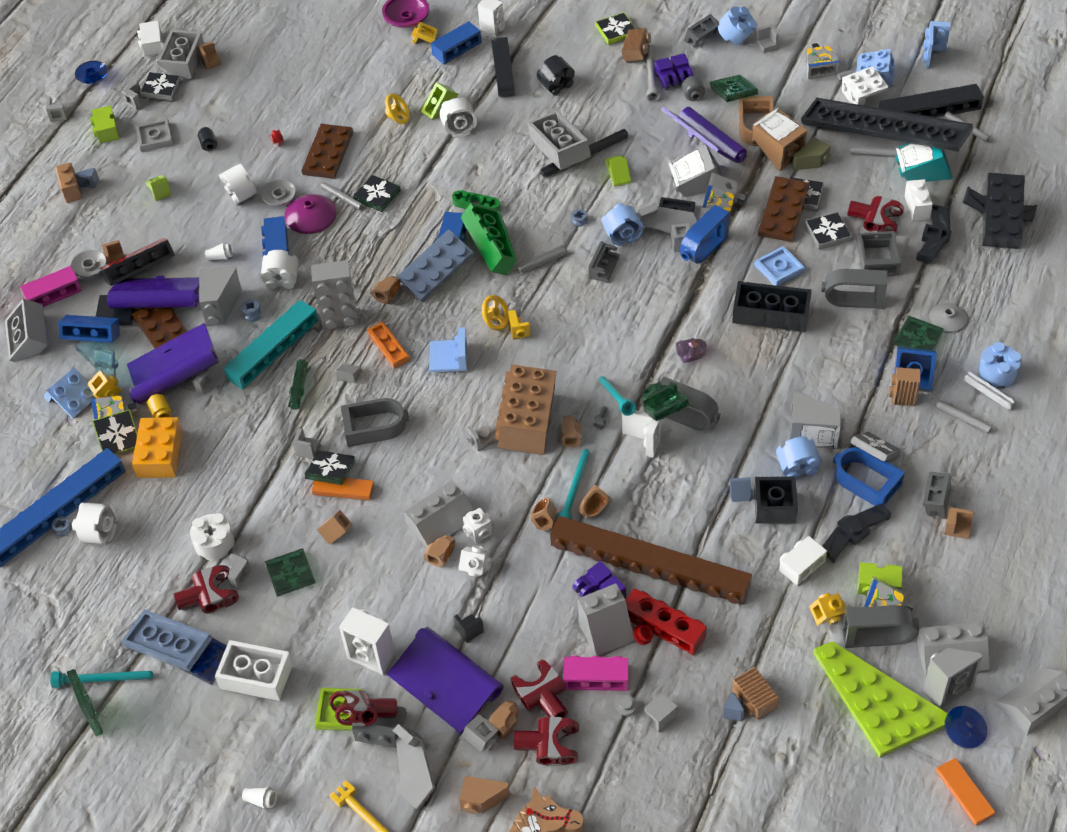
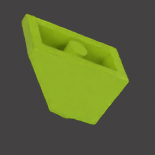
[421,82,459,120]

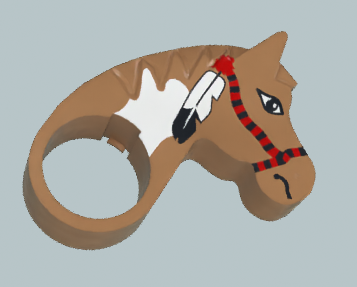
[509,787,584,832]

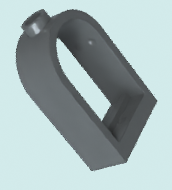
[821,269,887,309]
[655,376,721,431]
[341,398,409,447]
[842,605,919,648]

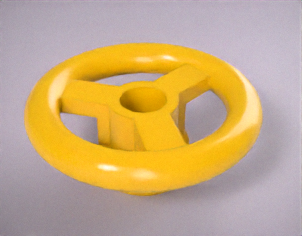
[385,93,410,124]
[482,295,509,331]

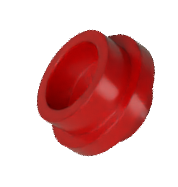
[270,130,284,146]
[633,625,653,645]

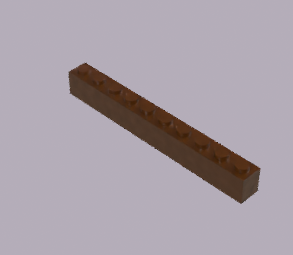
[550,516,752,605]

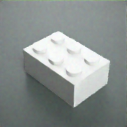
[339,607,396,675]
[215,640,293,701]

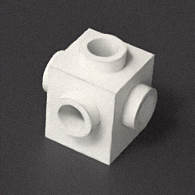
[463,508,493,544]
[459,546,492,577]

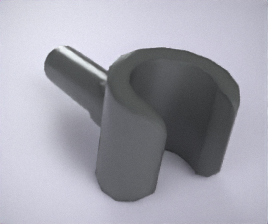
[593,406,607,430]

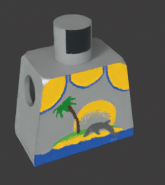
[805,43,840,79]
[702,173,746,211]
[91,396,138,420]
[863,576,914,612]

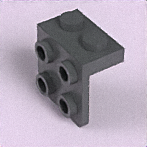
[352,706,407,748]

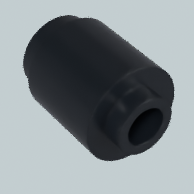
[197,127,218,151]

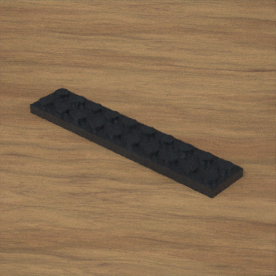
[801,97,973,152]

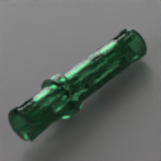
[288,359,308,410]

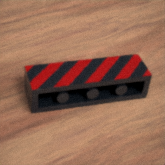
[100,238,175,286]

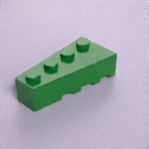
[460,203,517,275]

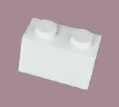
[478,0,505,36]
[137,21,163,56]
[905,179,932,221]
[779,536,827,586]

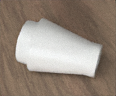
[205,243,233,261]
[242,787,277,810]

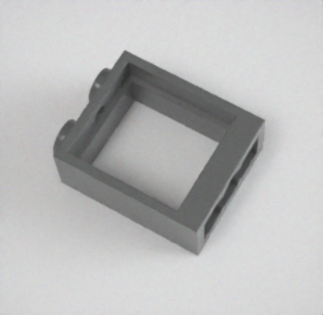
[857,231,901,276]

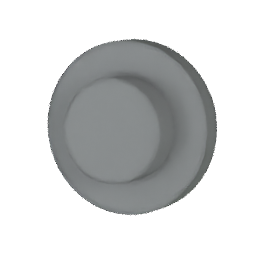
[615,695,637,717]

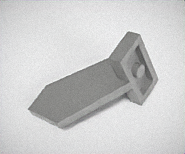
[637,203,697,234]
[393,724,435,810]

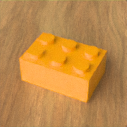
[132,417,183,478]

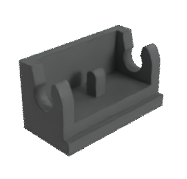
[684,14,720,47]
[589,241,620,283]
[923,472,951,519]

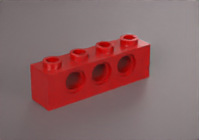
[625,588,707,655]

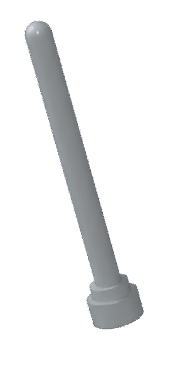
[646,45,660,102]

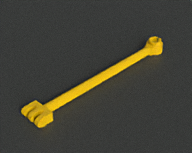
[329,780,390,832]

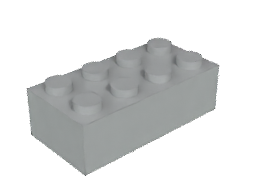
[527,110,591,170]
[311,260,359,330]

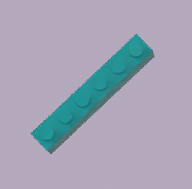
[224,300,318,390]

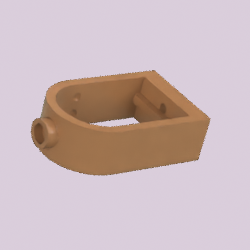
[738,96,774,146]

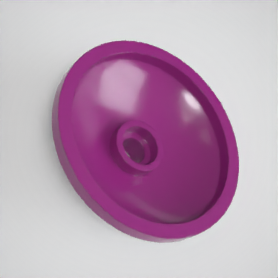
[382,0,429,28]
[284,194,336,234]

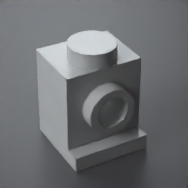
[461,714,499,752]

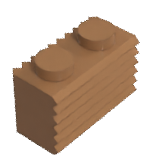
[621,27,651,62]
[55,163,82,203]
[889,367,920,407]
[732,667,780,720]

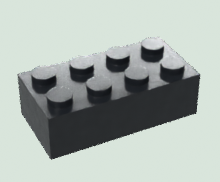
[982,173,1025,249]
[732,281,812,332]

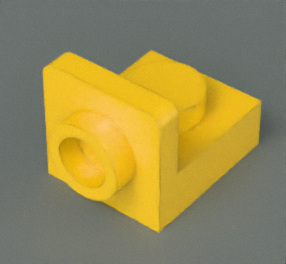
[411,22,438,43]
[508,310,531,339]

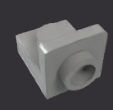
[466,424,498,451]
[228,554,251,590]

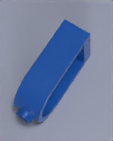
[680,205,729,264]
[832,447,905,506]

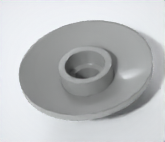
[262,180,296,206]
[71,250,106,278]
[929,303,967,333]

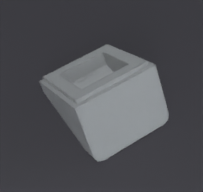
[336,364,361,383]

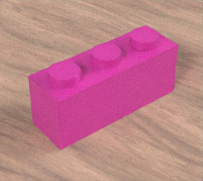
[20,266,82,307]
[563,655,628,691]

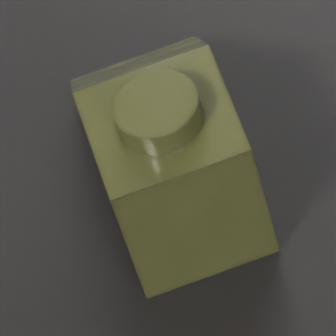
[793,137,831,170]

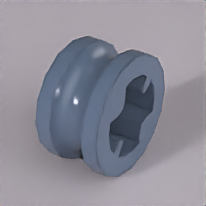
[572,209,587,226]
[52,516,72,537]

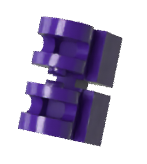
[654,53,694,89]
[572,560,627,599]

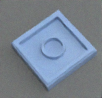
[754,246,805,286]

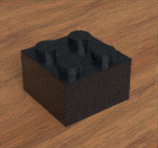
[754,476,798,524]

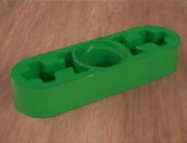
[452,190,500,210]

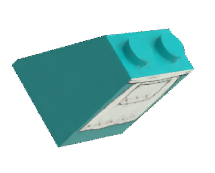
[895,143,953,182]

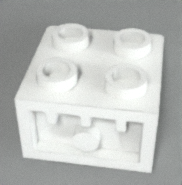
[842,66,888,105]
[622,410,660,458]

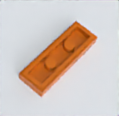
[367,321,410,368]
[312,475,374,501]
[936,758,995,826]

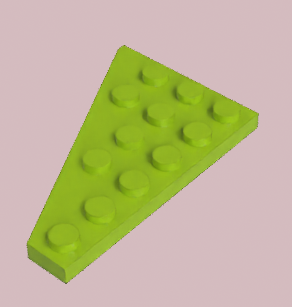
[813,641,955,757]

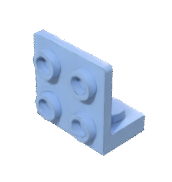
[923,21,951,68]
[856,49,895,87]
[429,328,467,372]
[44,368,96,418]

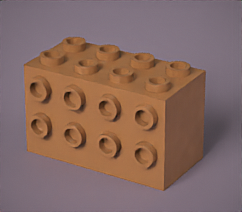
[495,364,557,455]

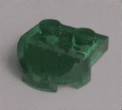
[641,382,689,421]

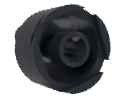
[537,55,575,96]

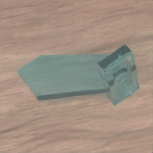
[76,341,118,377]

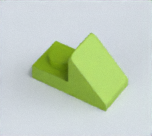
[605,155,631,187]
[145,175,171,201]

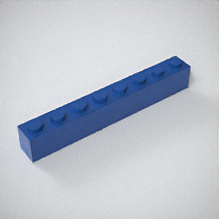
[0,448,126,567]

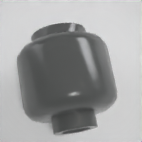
[682,76,705,101]

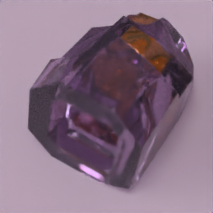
[676,338,707,363]

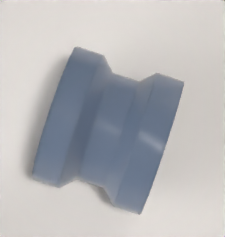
[241,299,262,322]

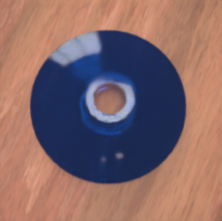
[75,61,107,84]
[945,706,987,749]

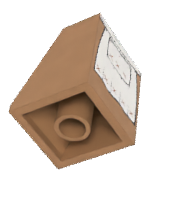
[752,108,807,171]

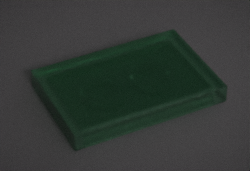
[710,74,758,102]
[67,669,103,736]

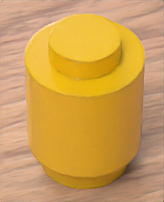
[147,394,171,418]

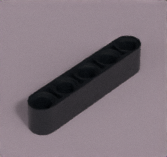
[491,37,515,97]

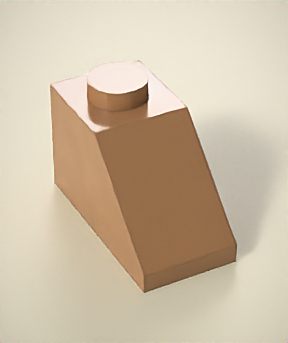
[459,776,510,814]

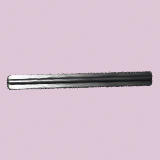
[540,129,628,177]

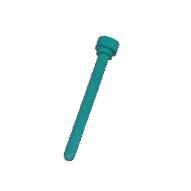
[599,376,636,416]
[555,449,590,522]
[50,671,154,688]

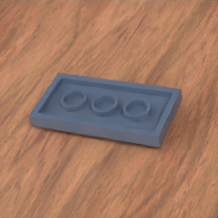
[397,229,474,302]
[121,609,212,671]

